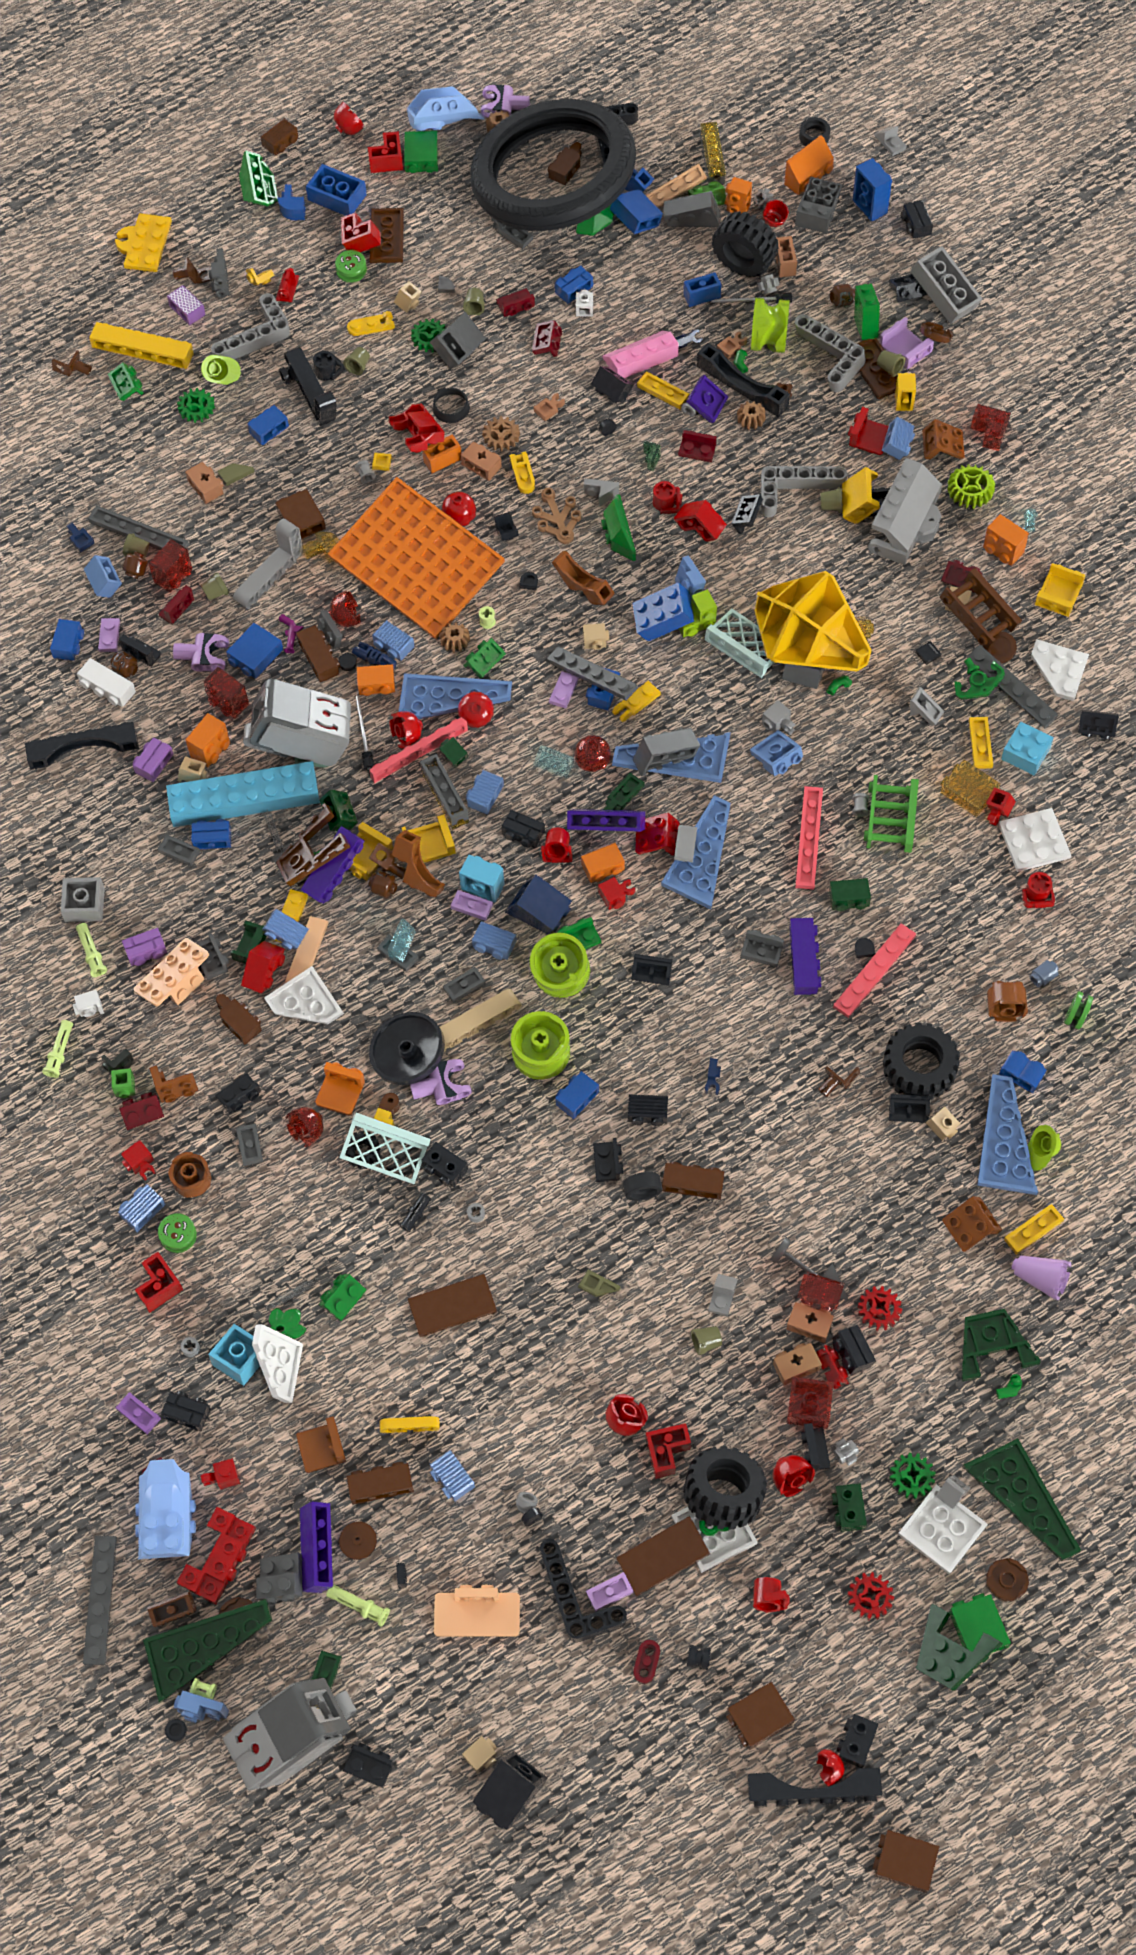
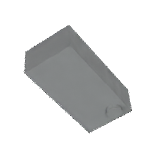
[910,246,983,324]

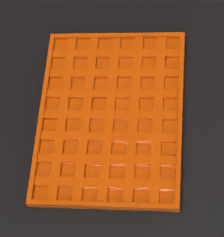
[328,477,505,639]

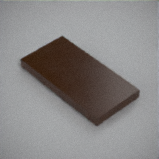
[370,208,404,263]
[856,338,898,400]
[408,1274,497,1337]
[616,1516,710,1596]

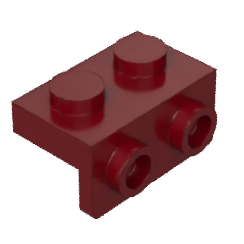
[119,1092,164,1130]

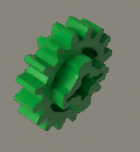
[411,318,445,353]
[177,388,215,423]
[889,1452,936,1500]

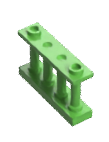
[863,775,919,853]

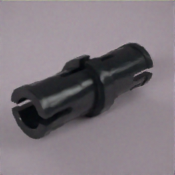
[400,1193,431,1232]

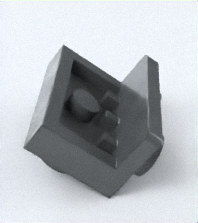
[740,930,784,967]
[197,933,229,980]

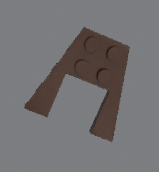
[276,803,351,887]

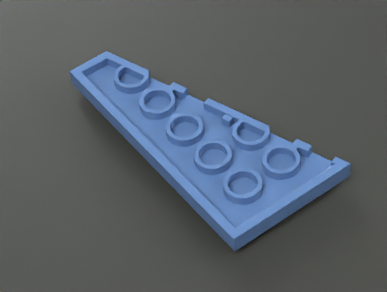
[398,674,512,719]
[612,732,731,783]
[661,795,731,909]
[977,1074,1038,1195]

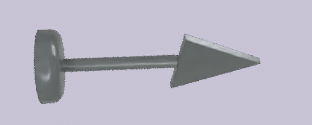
[769,1237,849,1300]

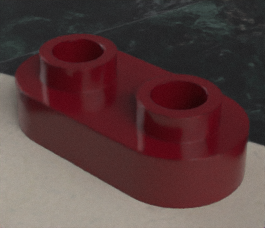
[633,1640,660,1684]

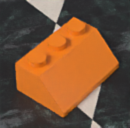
[784,135,834,195]

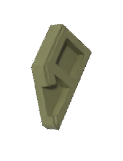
[218,463,255,486]
[578,1269,621,1297]

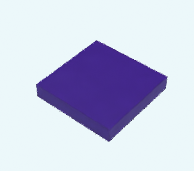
[686,375,729,423]

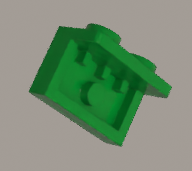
[318,1274,367,1321]

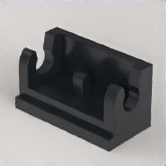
[631,954,673,986]
[889,1094,930,1123]

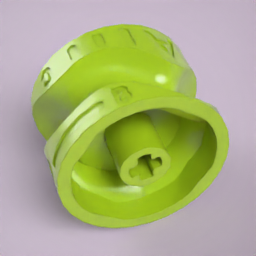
[751,298,790,353]
[530,933,590,998]
[511,1011,570,1080]

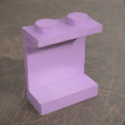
[880,317,934,370]

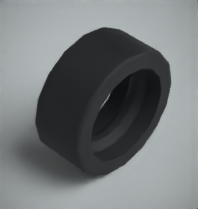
[799,117,831,147]
[623,1172,663,1201]

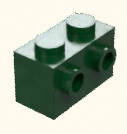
[319,789,358,832]
[829,878,871,911]
[831,1483,867,1532]

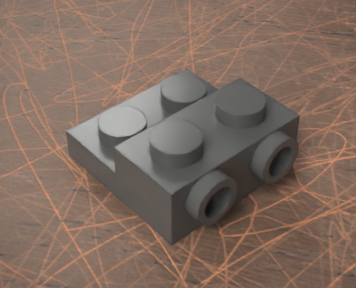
[208,248,230,298]
[256,1553,303,1605]

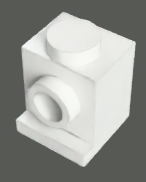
[576,290,593,316]
[73,990,104,1017]

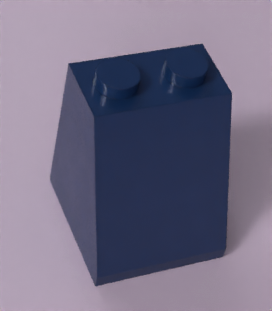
[505,874,572,934]

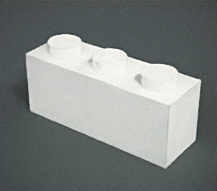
[77,658,136,707]

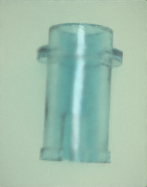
[1024,508,1038,532]

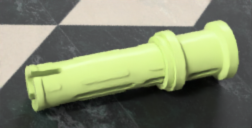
[76,923,107,977]
[42,1020,73,1078]
[326,1584,390,1627]

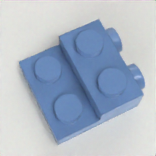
[675,555,706,599]
[750,730,803,776]
[174,1690,229,1723]

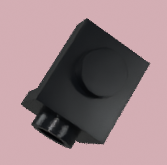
[494,512,519,541]

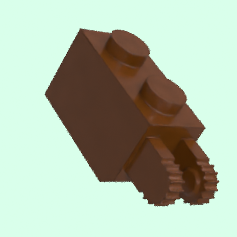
[547,142,582,186]
[215,993,262,1045]

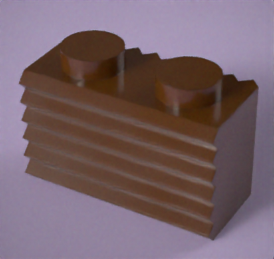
[260,118,299,156]
[147,1592,197,1627]

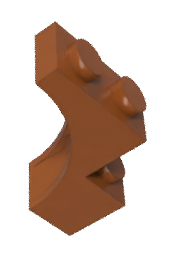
[552,551,615,605]
[391,830,445,897]

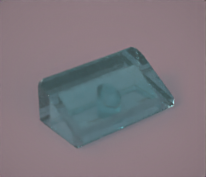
[533,745,574,779]
[388,918,416,963]

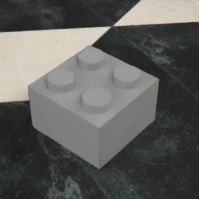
[61,877,105,922]

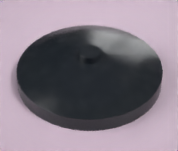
[369,1012,445,1085]

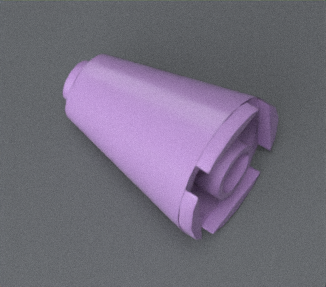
[1012,1255,1071,1300]

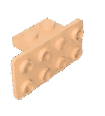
[134,938,209,1006]
[434,1585,520,1637]

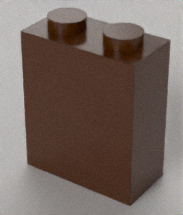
[275,489,326,539]
[726,1681,795,1750]
[872,1830,940,1893]

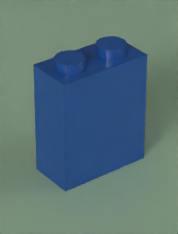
[610,189,663,234]
[226,623,283,679]

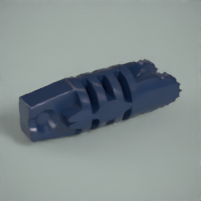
[352,642,397,670]

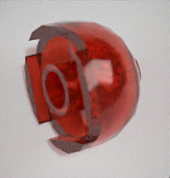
[328,591,361,628]
[574,735,611,772]
[286,1107,324,1147]

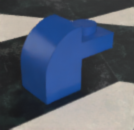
[625,168,655,192]
[278,184,306,220]

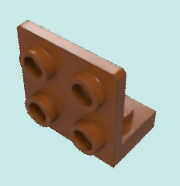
[922,419,965,460]
[149,1065,199,1103]
[942,1196,1003,1252]
[296,1416,346,1473]

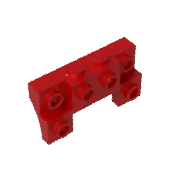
[389,403,445,453]
[176,1507,256,1605]

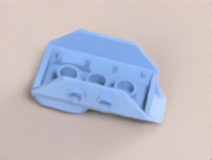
[407,86,485,131]
[135,1459,196,1559]

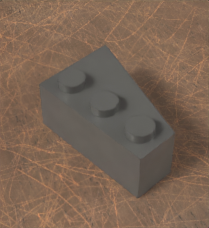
[664,191,721,227]
[633,728,700,777]

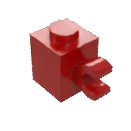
[986,787,1016,826]
[598,877,636,910]
[121,1140,156,1181]
[200,1458,241,1489]

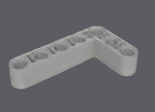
[211,293,290,359]
[795,314,866,392]
[761,466,847,518]
[233,519,304,609]

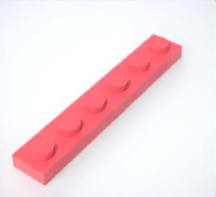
[369,717,468,783]
[795,786,823,890]
[833,923,916,1018]

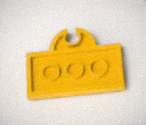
[115,213,172,272]

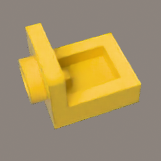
[246,268,275,285]

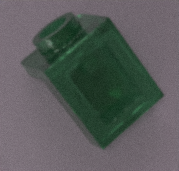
[643,441,661,471]

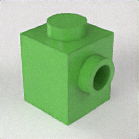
[111,1068,135,1099]

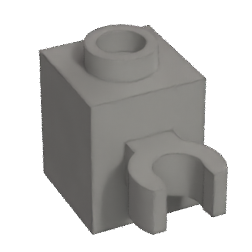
[762,700,795,735]

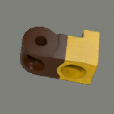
[373,1093,400,1126]

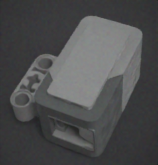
[243,679,351,766]
[222,1678,357,1791]

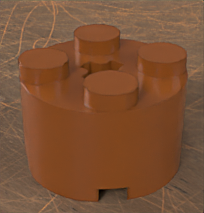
[987,981,1028,1022]
[168,1152,212,1198]

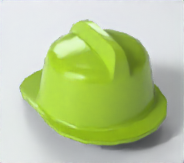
[201,355,241,385]
[1028,1124,1061,1171]

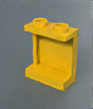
[842,467,880,524]
[1035,563,1085,617]
[401,815,456,863]
[349,822,393,881]

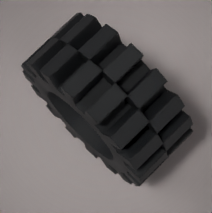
[345,1131,381,1169]

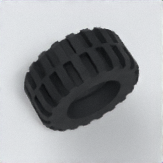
[712,212,779,277]
[883,1022,960,1100]
[683,1446,767,1530]

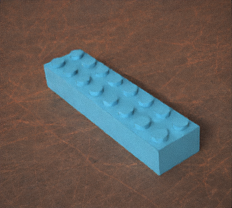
[166,761,320,827]

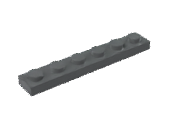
[88,505,189,558]
[967,644,1058,728]
[547,646,638,701]
[83,1536,117,1665]

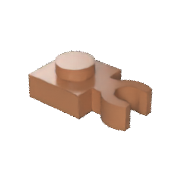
[717,331,747,359]
[534,393,565,421]

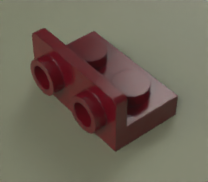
[496,288,535,317]
[532,320,562,357]
[678,430,717,463]
[941,560,983,594]
[159,585,194,625]

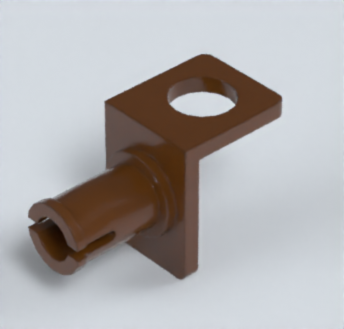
[173,258,211,284]
[52,350,93,377]
[369,843,406,879]
[818,1066,860,1097]

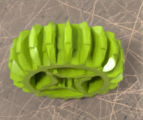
[947,464,995,509]

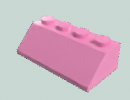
[602,331,679,378]

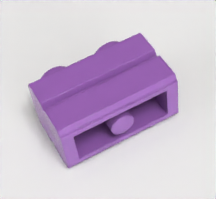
[133,738,174,782]
[122,927,167,966]

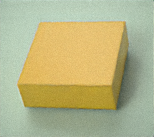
[372,453,392,471]

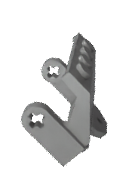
[868,458,942,565]

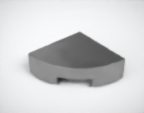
[438,276,455,293]

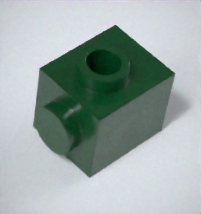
[439,737,468,768]

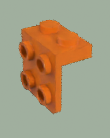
[315,1062,365,1115]

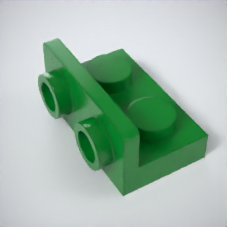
[108,362,144,401]
[463,638,507,679]
[557,917,601,950]

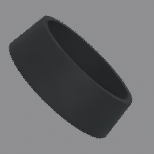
[433,388,470,423]

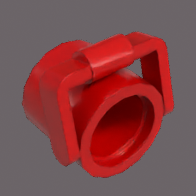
[652,481,682,514]
[541,827,573,863]
[1022,872,1055,908]
[753,1577,790,1613]

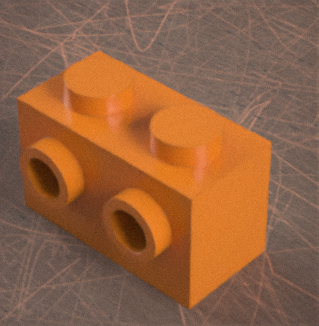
[725,177,752,213]
[422,434,462,474]
[357,664,395,696]
[581,843,625,883]

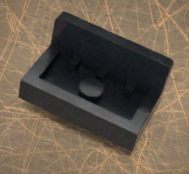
[800,1423,830,1471]

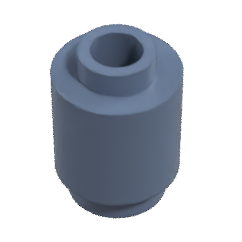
[1029,960,1059,988]

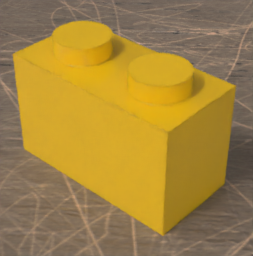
[895,373,916,411]

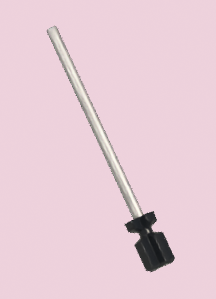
[711,292,792,303]
[356,696,374,770]

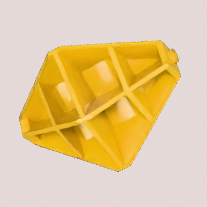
[754,571,871,672]

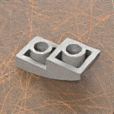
[674,825,697,862]

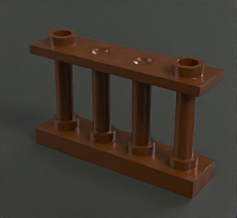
[939,568,1022,650]

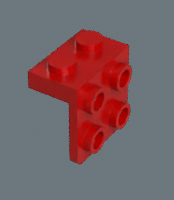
[848,407,889,455]
[635,812,680,856]

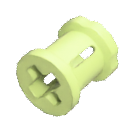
[479,606,496,629]
[190,1678,217,1700]

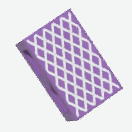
[167,285,205,325]

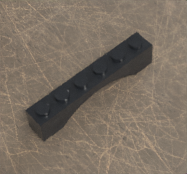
[697,343,790,418]
[25,722,139,770]
[747,1768,882,1808]

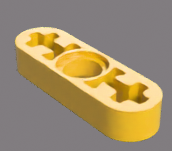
[379,1416,440,1433]

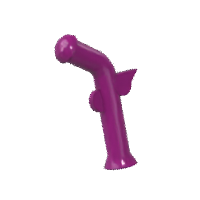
[279,614,304,653]

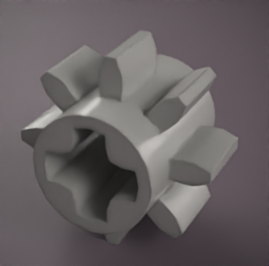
[753,188,774,209]
[758,274,780,294]
[833,1438,859,1466]

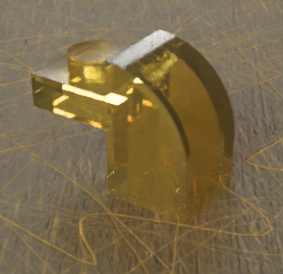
[302,532,339,563]

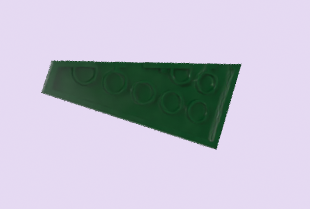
[962,1438,1082,1561]
[143,1599,273,1703]

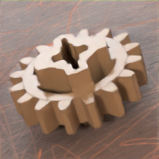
[482,416,520,452]

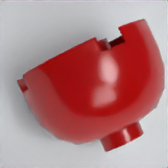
[333,102,365,135]
[441,491,477,526]
[458,691,494,728]
[389,711,423,749]
[605,1394,648,1436]
[772,1455,815,1497]

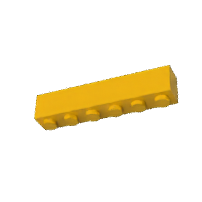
[89,322,194,369]

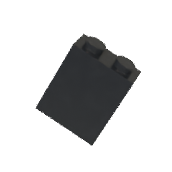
[472,1751,548,1830]

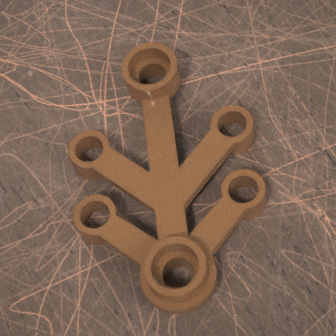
[532,487,581,544]

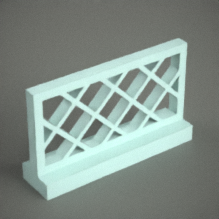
[704,609,775,678]
[339,1113,431,1184]

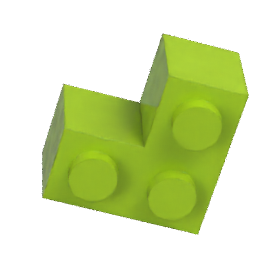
[678,589,717,637]

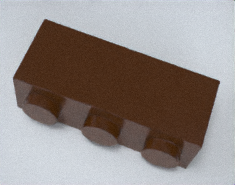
[296,625,341,683]
[662,1162,725,1200]
[346,1462,414,1505]

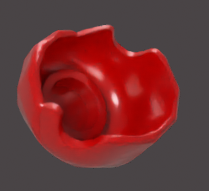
[762,200,789,228]
[816,1749,845,1786]

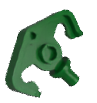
[954,658,1005,699]

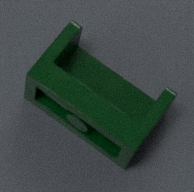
[231,920,267,964]

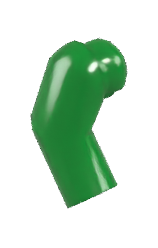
[733,349,748,373]
[826,675,852,696]
[996,1374,1023,1399]

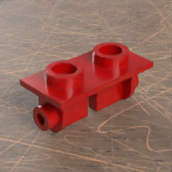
[276,268,300,303]
[816,1345,849,1389]

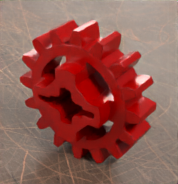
[857,1286,902,1331]
[847,1572,894,1621]

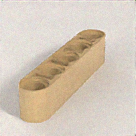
[440,989,522,1052]

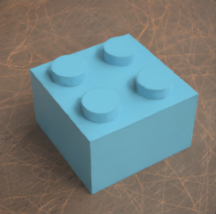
[1001,721,1054,775]
[459,855,505,903]
[208,1324,260,1386]

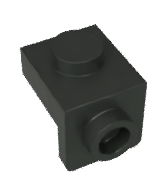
[101,1048,134,1073]

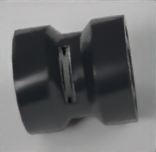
[279,367,295,385]
[687,1645,711,1670]

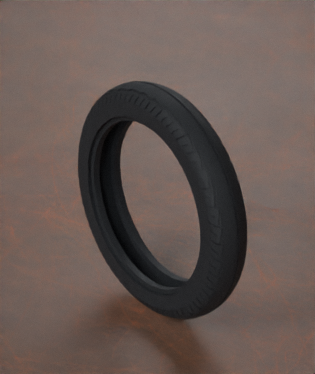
[470,99,636,231]

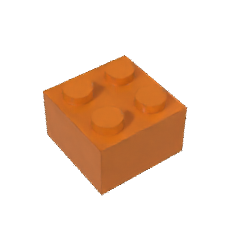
[983,514,1029,566]
[185,713,230,768]

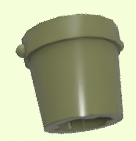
[463,288,485,315]
[343,347,370,375]
[877,350,905,377]
[821,487,843,513]
[123,533,150,559]
[200,572,229,601]
[691,1326,722,1355]

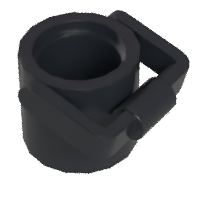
[313,351,345,381]

